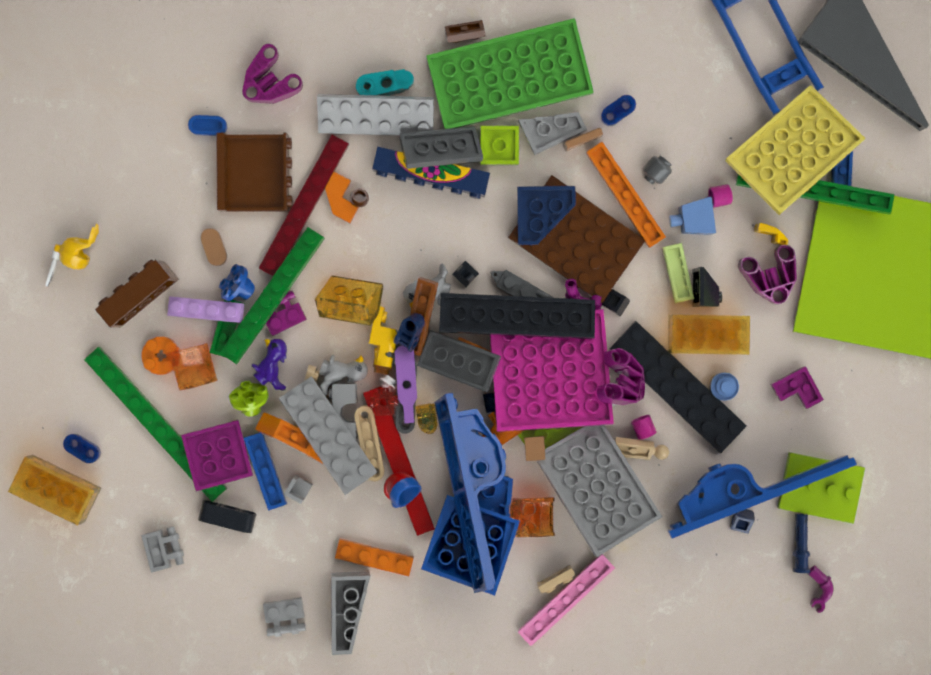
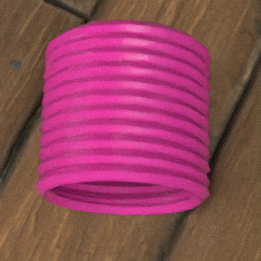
[708,184,733,208]
[631,415,657,440]

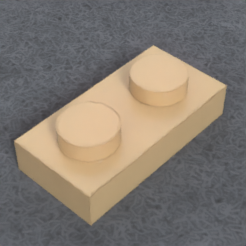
[537,565,575,593]

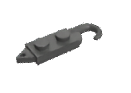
[490,270,553,298]

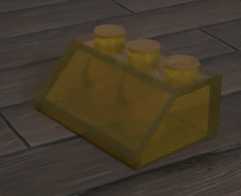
[314,275,384,326]

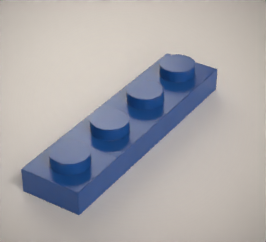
[243,432,288,511]

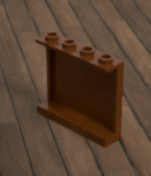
[217,132,293,212]

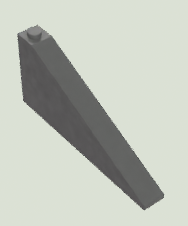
[798,0,929,131]

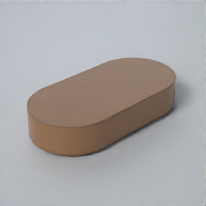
[201,228,227,266]

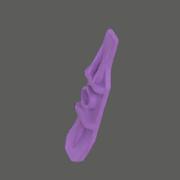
[395,346,417,423]

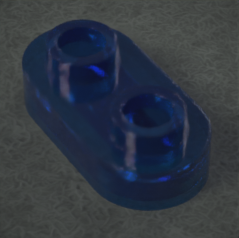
[601,95,636,126]
[63,434,101,463]

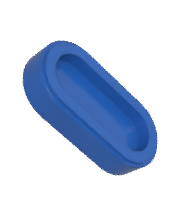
[188,115,227,136]

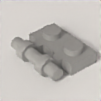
[141,526,184,573]
[263,597,306,637]

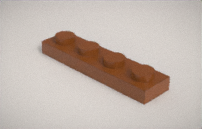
[410,277,438,356]

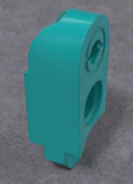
[356,69,414,96]

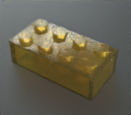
[668,315,750,355]
[8,455,101,526]

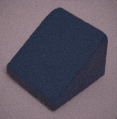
[730,509,755,534]

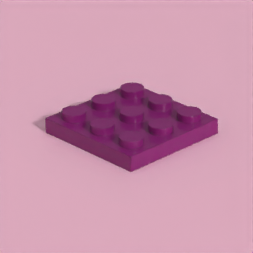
[181,420,253,492]

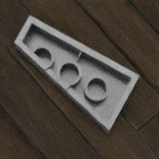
[331,572,371,655]

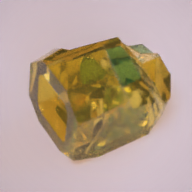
[415,403,438,434]

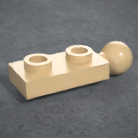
[615,437,669,460]

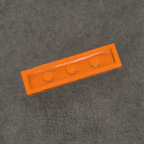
[335,538,414,577]

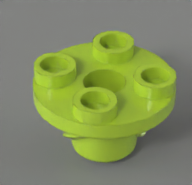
[229,380,269,417]

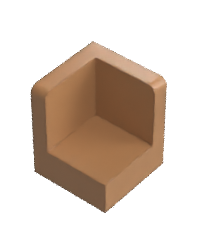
[524,436,545,461]

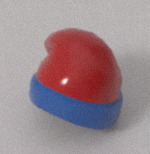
[384,472,422,508]

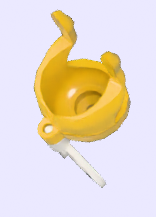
[46,223,99,287]

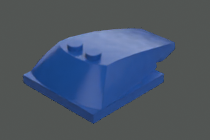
[421,476,520,596]

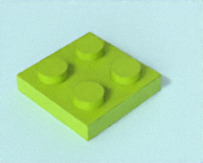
[480,126,519,165]

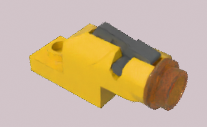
[369,306,401,375]

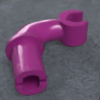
[565,279,602,310]
[807,565,834,613]

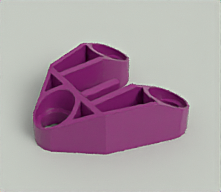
[242,44,303,104]
[738,245,797,304]
[597,348,645,405]

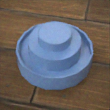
[710,372,739,401]

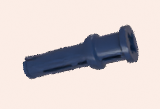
[793,514,810,573]

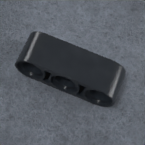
[198,500,257,533]

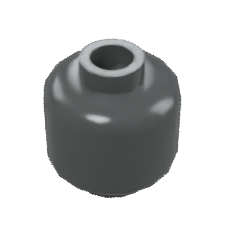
[643,155,672,184]

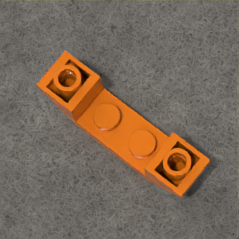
[255,412,323,464]

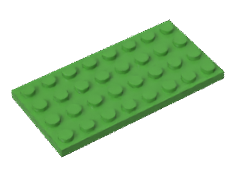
[426,18,594,129]

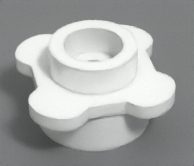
[379,374,397,391]

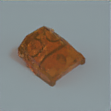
[169,343,218,390]
[510,497,555,538]

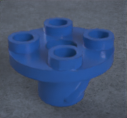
[219,264,255,301]

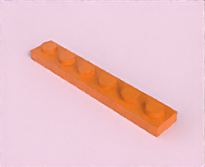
[586,142,666,248]

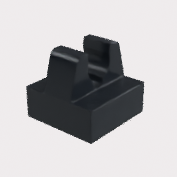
[452,261,479,287]

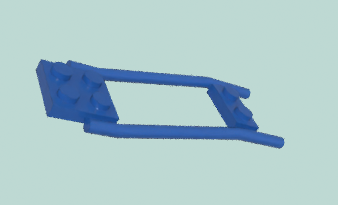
[711,0,824,115]

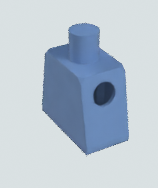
[669,197,716,235]

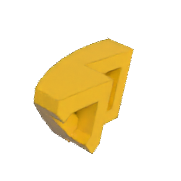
[754,223,788,245]

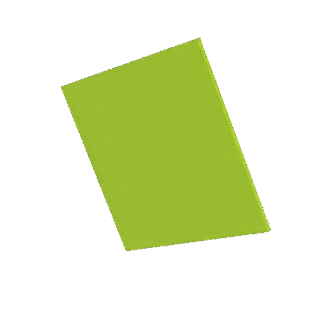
[792,196,931,359]

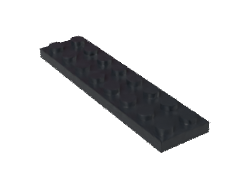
[439,293,595,339]
[609,321,747,453]

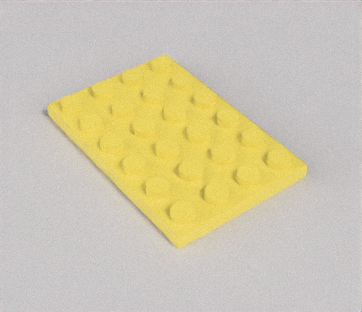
[725,85,866,215]

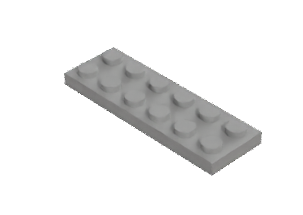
[317,94,434,135]
[279,376,377,495]

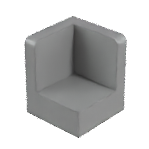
[284,475,313,504]

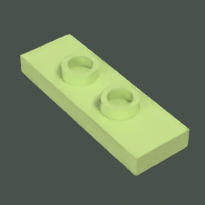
[662,243,694,303]

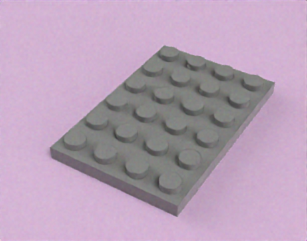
[537,425,662,557]

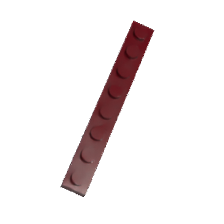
[258,134,349,276]

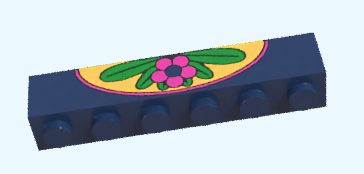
[372,146,490,199]

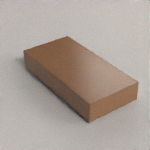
[564,128,603,151]

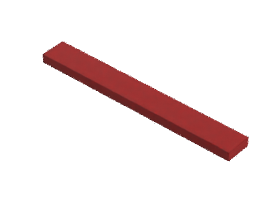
[363,386,435,536]

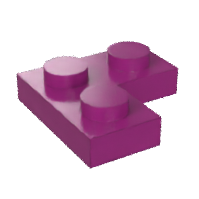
[770,366,824,409]

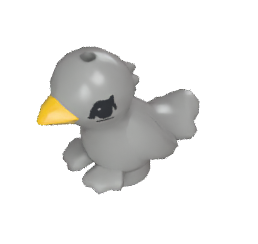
[403,264,451,308]
[319,355,368,395]

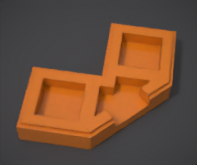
[325,172,359,224]

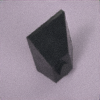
[692,267,722,307]

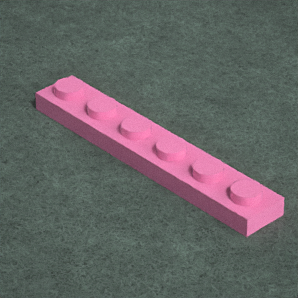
[518,554,615,646]

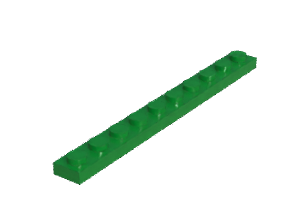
[84,347,228,502]

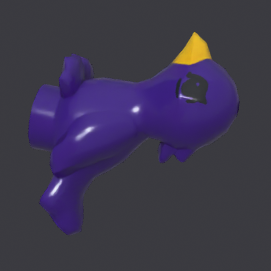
[252,339,287,391]

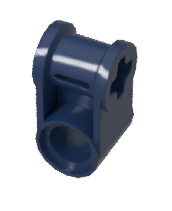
[394,313,425,352]

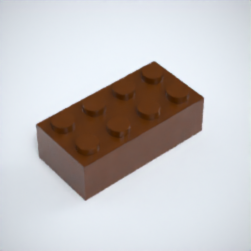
[95,259,179,328]

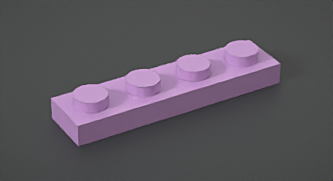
[167,296,244,323]

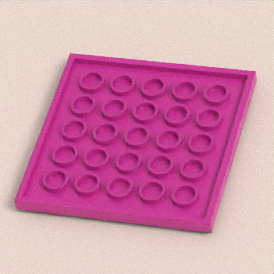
[490,309,614,432]

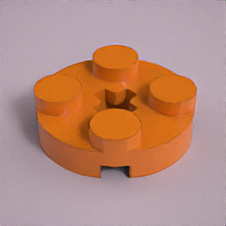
[141,337,182,375]

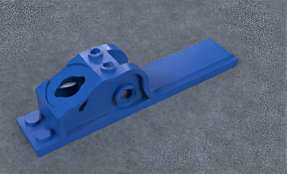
[434,393,506,593]
[667,455,857,539]

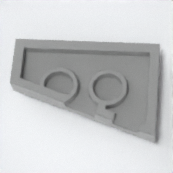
[518,112,587,155]

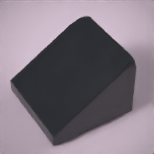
[602,289,630,316]

